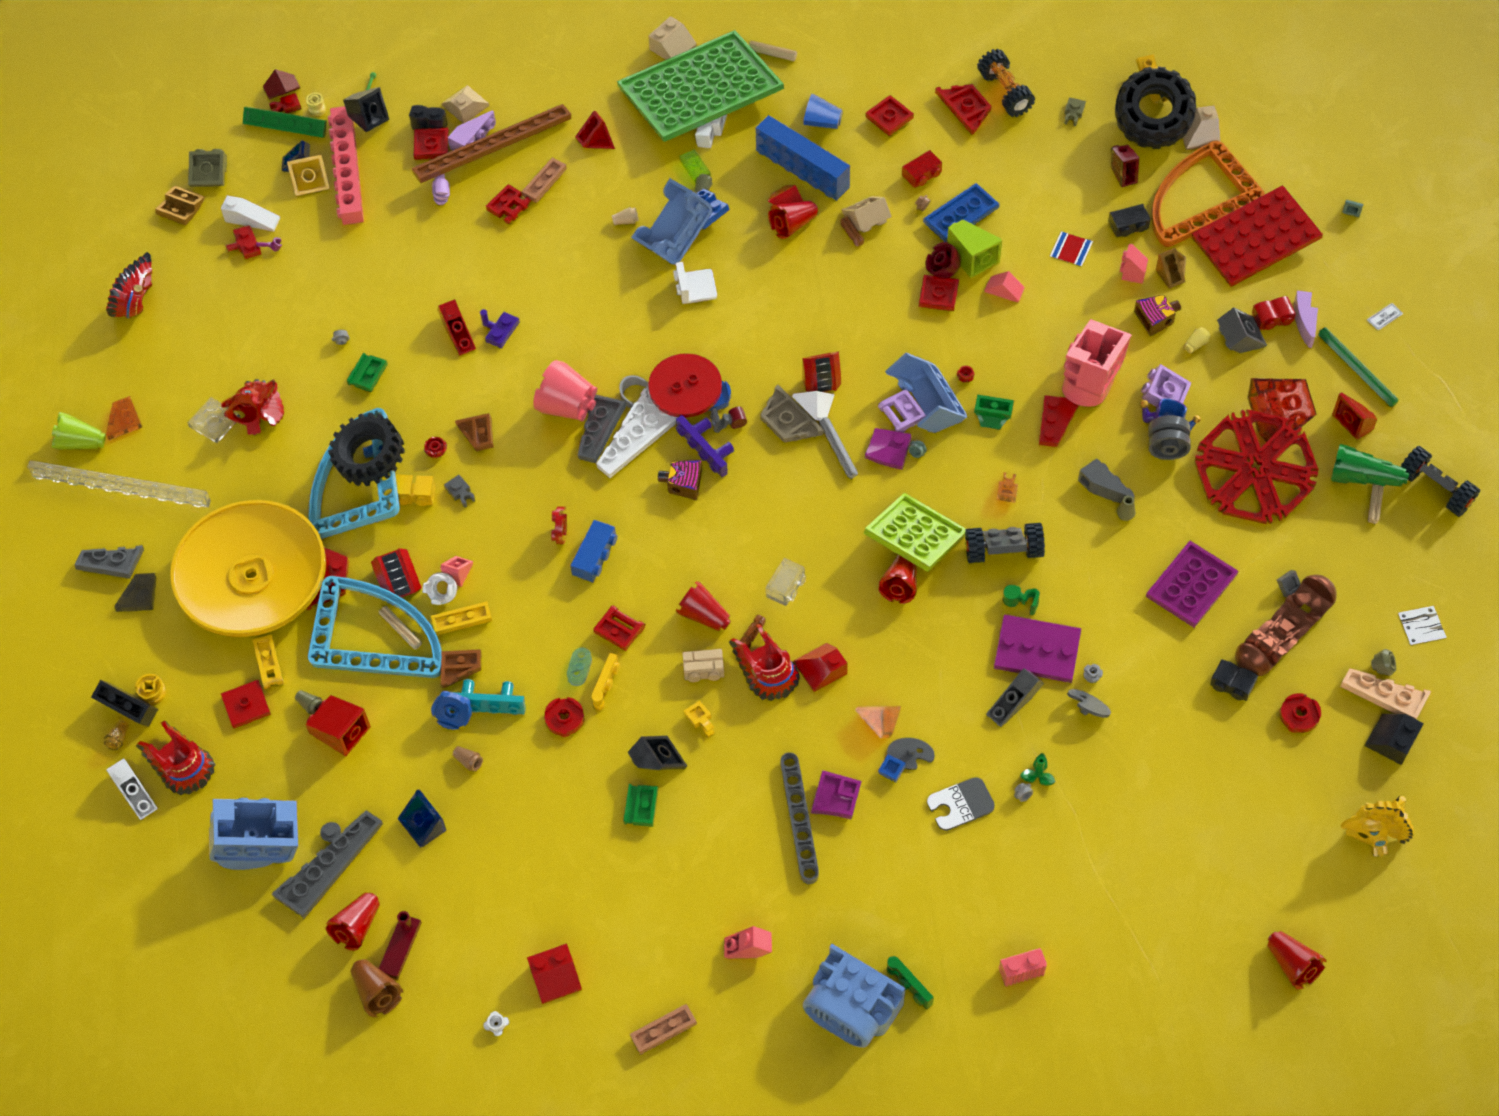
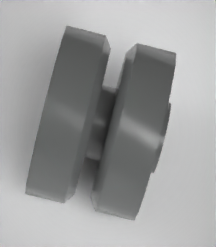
[1148,415,1191,460]

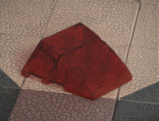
[1247,378,1317,442]

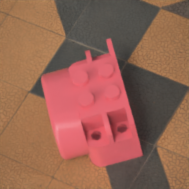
[1062,319,1131,407]

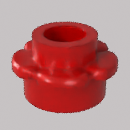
[957,365,975,383]

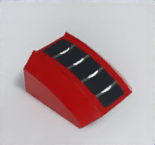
[802,351,841,392]
[371,548,422,597]

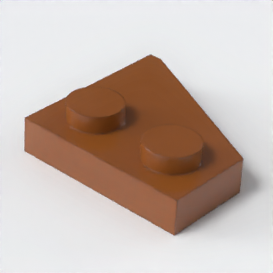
[455,413,494,451]
[441,649,482,688]

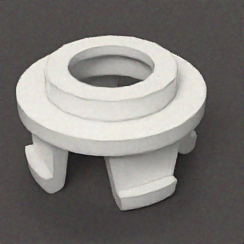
[423,572,457,605]

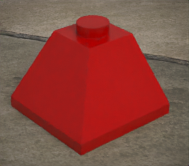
[1332,392,1377,440]
[793,643,848,692]

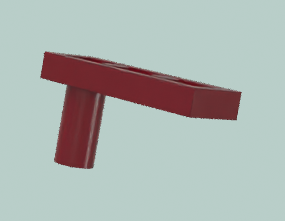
[379,911,422,979]

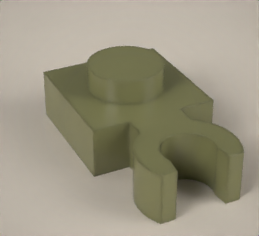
[1064,97,1086,126]

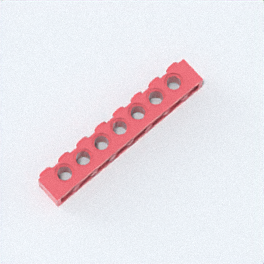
[328,106,364,225]

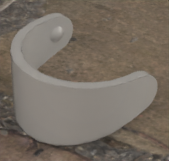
[619,375,648,408]

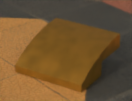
[155,186,204,225]

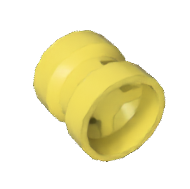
[306,93,326,117]

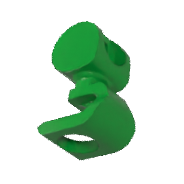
[1003,585,1040,615]

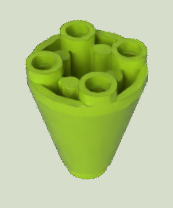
[52,412,106,450]

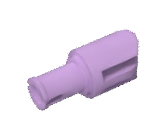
[432,173,450,205]

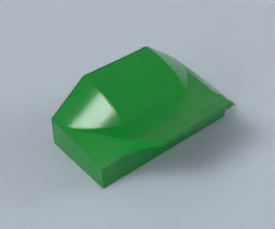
[974,394,1014,430]

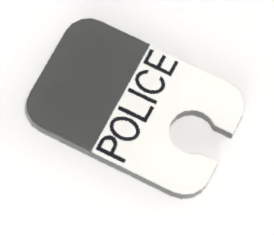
[927,777,995,831]

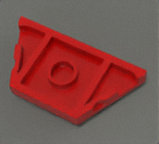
[935,84,992,135]
[306,547,349,610]

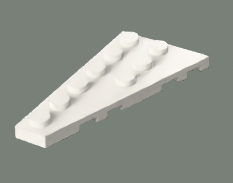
[597,385,678,478]

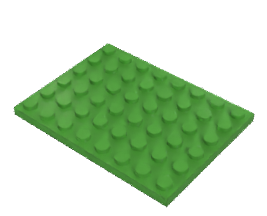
[617,30,784,142]

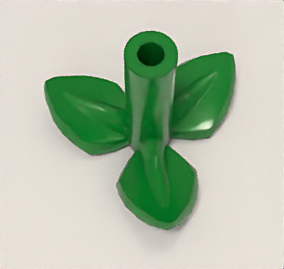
[1020,753,1055,786]

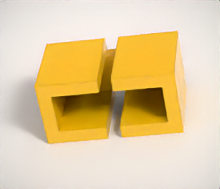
[396,474,436,506]

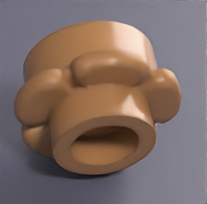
[915,195,931,212]

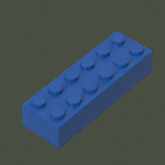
[755,115,850,201]

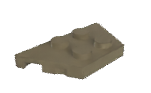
[760,385,824,443]

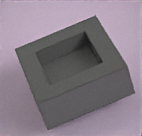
[1277,570,1301,597]

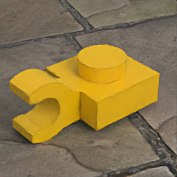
[683,701,715,737]

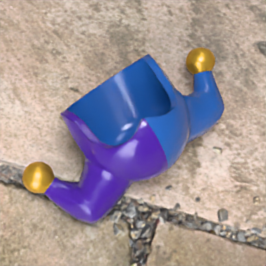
[1141,399,1201,431]

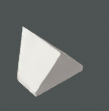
[792,391,834,421]

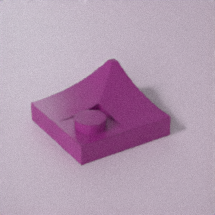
[865,428,912,470]
[811,770,862,819]

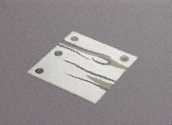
[1398,606,1447,645]

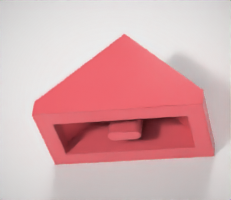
[985,271,1025,302]
[440,556,473,587]

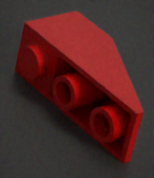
[437,299,476,356]

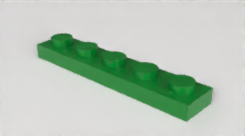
[242,106,327,138]

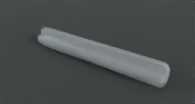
[819,417,858,479]

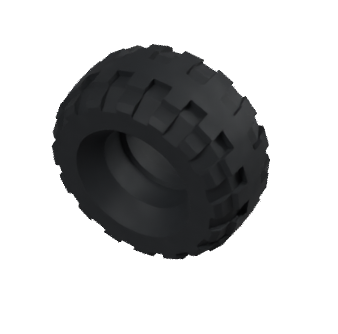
[1115,66,1196,149]

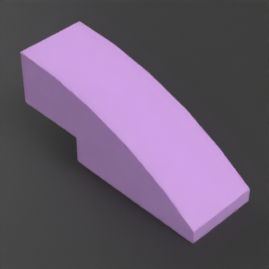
[1294,291,1318,348]

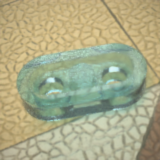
[567,648,592,686]

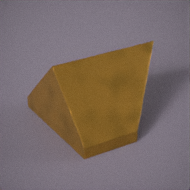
[1156,248,1186,288]

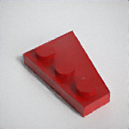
[1039,395,1080,447]

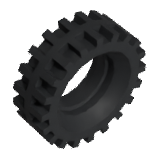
[328,413,405,486]

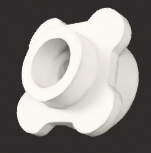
[484,1011,509,1036]

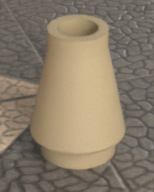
[612,207,639,225]

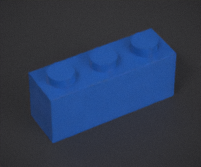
[570,520,618,582]

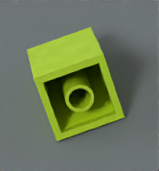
[947,220,1002,278]

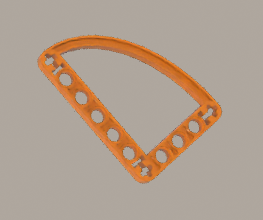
[1151,141,1265,247]

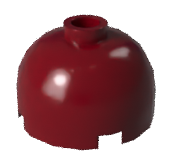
[925,242,962,278]

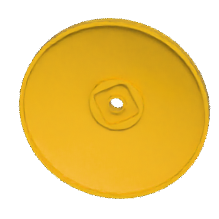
[170,500,326,637]

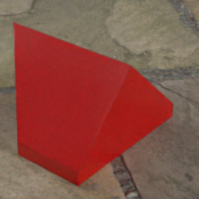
[575,110,615,149]
[768,185,803,205]

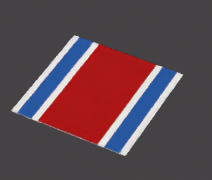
[1050,231,1093,266]

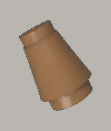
[453,746,483,771]

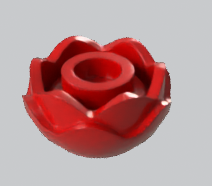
[424,437,447,458]

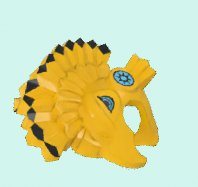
[1341,796,1414,857]

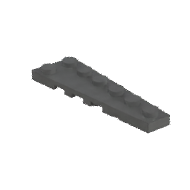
[272,810,383,919]

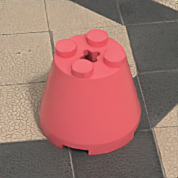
[533,360,597,421]

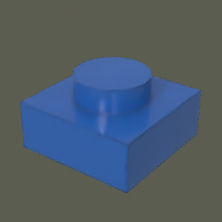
[878,754,906,782]

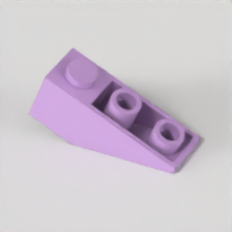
[448,111,496,150]

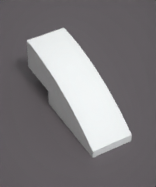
[695,115,727,148]

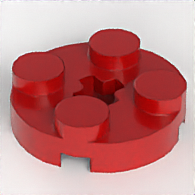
[551,506,567,544]
[1280,693,1322,733]
[544,697,585,738]

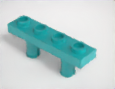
[448,679,526,715]

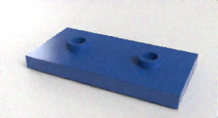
[923,183,1000,242]

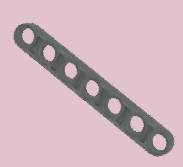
[781,752,819,884]

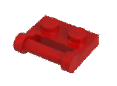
[593,605,646,651]

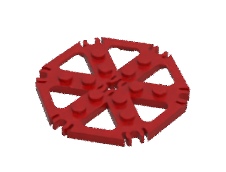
[1194,409,1319,524]

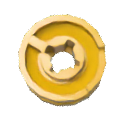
[135,674,166,705]

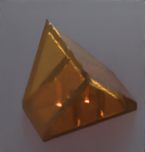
[855,706,901,738]

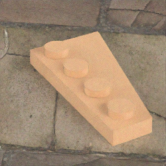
[1340,669,1431,719]

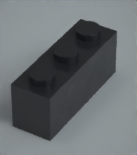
[91,680,158,727]

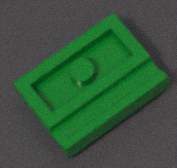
[347,353,388,392]
[623,784,658,827]

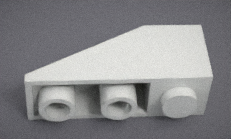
[106,759,158,820]

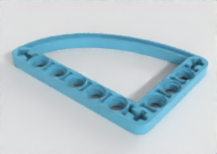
[309,408,400,539]
[308,576,442,678]

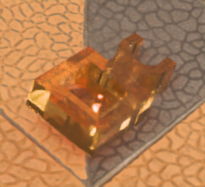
[996,472,1018,503]

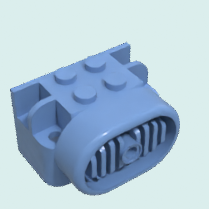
[209,798,298,870]
[802,944,905,1048]

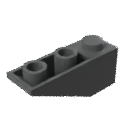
[1078,458,1135,503]
[986,668,1044,727]

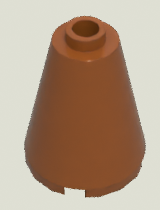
[350,959,403,1017]

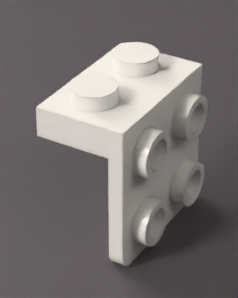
[673,262,717,304]

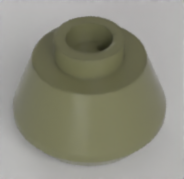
[1371,649,1396,676]

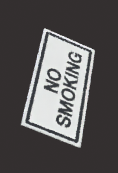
[1367,303,1403,330]

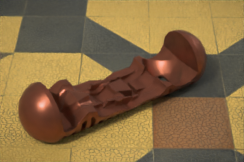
[1235,574,1337,677]

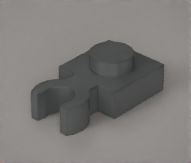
[444,475,475,508]

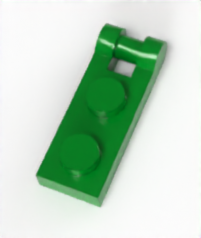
[887,956,934,1009]

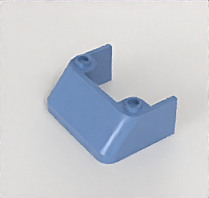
[885,353,967,433]

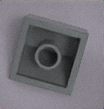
[1217,308,1267,353]

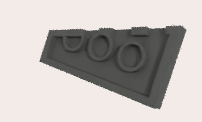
[578,395,626,463]

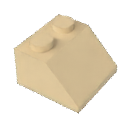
[649,16,697,60]
[841,196,892,232]

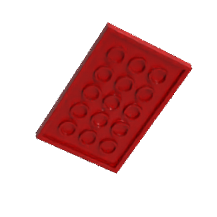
[1192,185,1323,287]

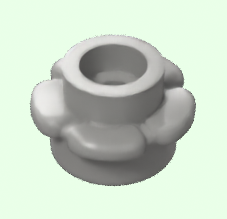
[332,330,350,345]
[1083,664,1103,683]
[1014,783,1033,802]

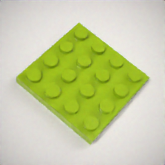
[864,493,966,572]

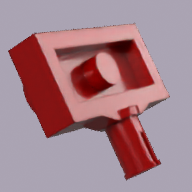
[226,225,262,259]

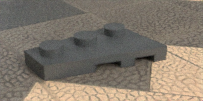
[74,545,144,579]

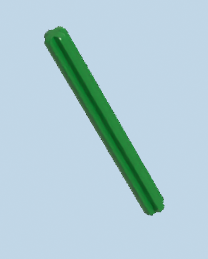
[1318,327,1399,407]

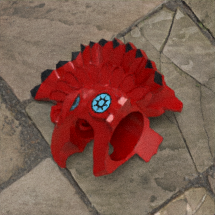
[221,379,284,435]

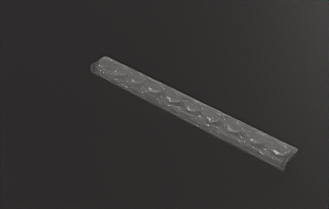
[27,460,211,507]

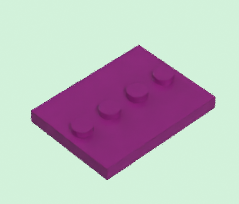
[1146,541,1239,628]
[994,614,1082,683]

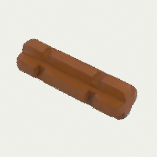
[841,217,864,247]
[740,615,766,648]

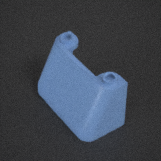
[631,178,712,264]

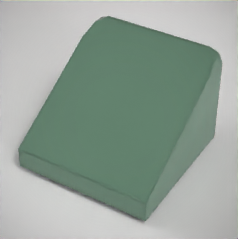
[1342,200,1363,217]

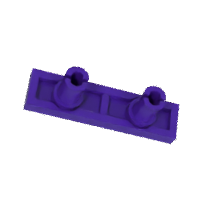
[676,415,734,478]

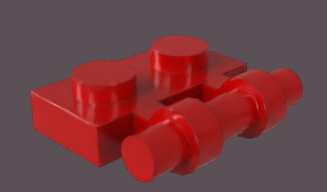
[486,184,531,224]

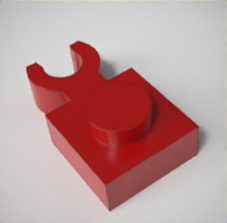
[269,93,302,113]

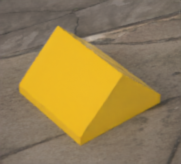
[287,154,330,196]

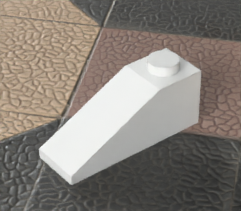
[221,195,280,232]

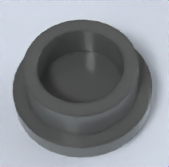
[320,822,341,842]

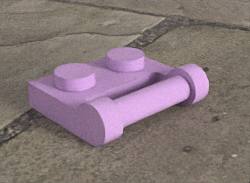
[878,389,926,433]

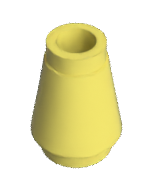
[1184,327,1211,353]

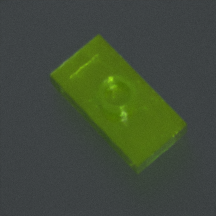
[679,149,711,183]

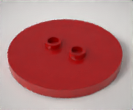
[648,353,722,418]

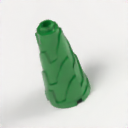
[1331,444,1409,487]

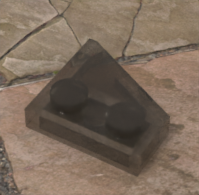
[114,573,156,612]

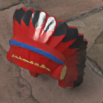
[106,252,152,318]
[729,624,800,701]
[136,720,215,795]

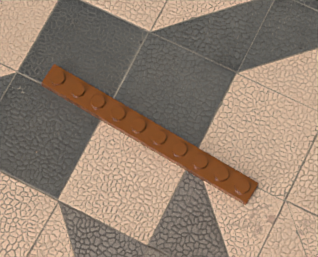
[412,104,572,183]

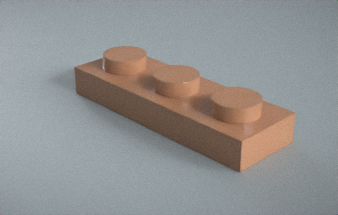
[522,157,567,203]
[630,1004,697,1055]

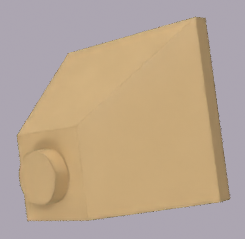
[442,85,489,124]
[1183,106,1220,150]

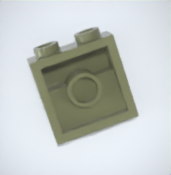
[188,149,227,187]

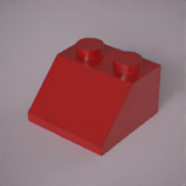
[527,943,582,1004]

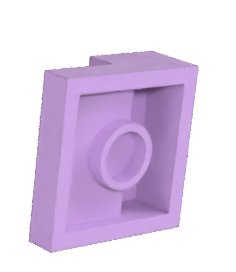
[1141,364,1191,407]

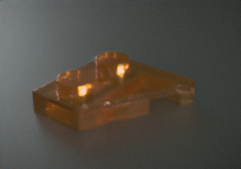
[106,396,142,440]

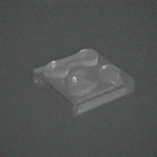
[188,397,240,443]

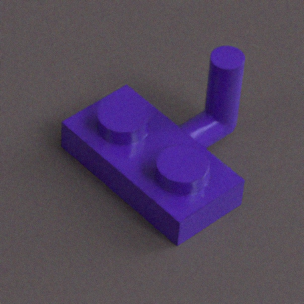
[480,309,520,349]

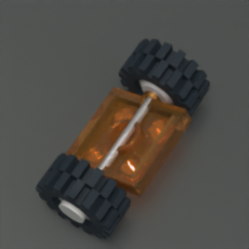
[977,49,1035,117]

